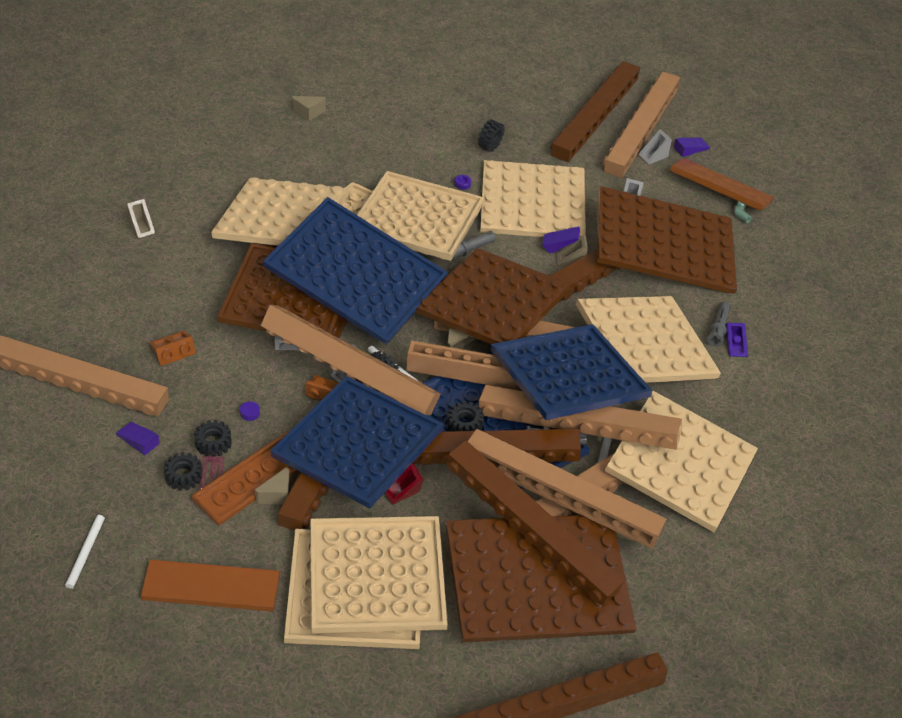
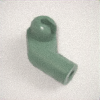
[734,201,752,223]

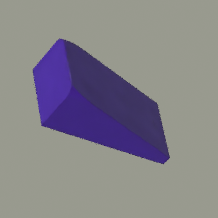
[674,138,710,157]
[543,226,580,253]
[725,323,748,357]
[116,422,160,455]

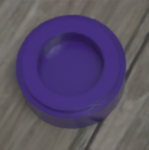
[454,175,471,190]
[240,402,260,421]

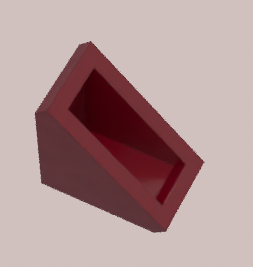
[385,463,424,505]

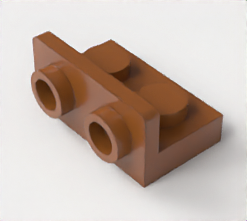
[149,330,196,366]
[305,375,339,400]

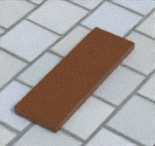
[670,158,774,211]
[192,431,298,526]
[141,560,280,612]

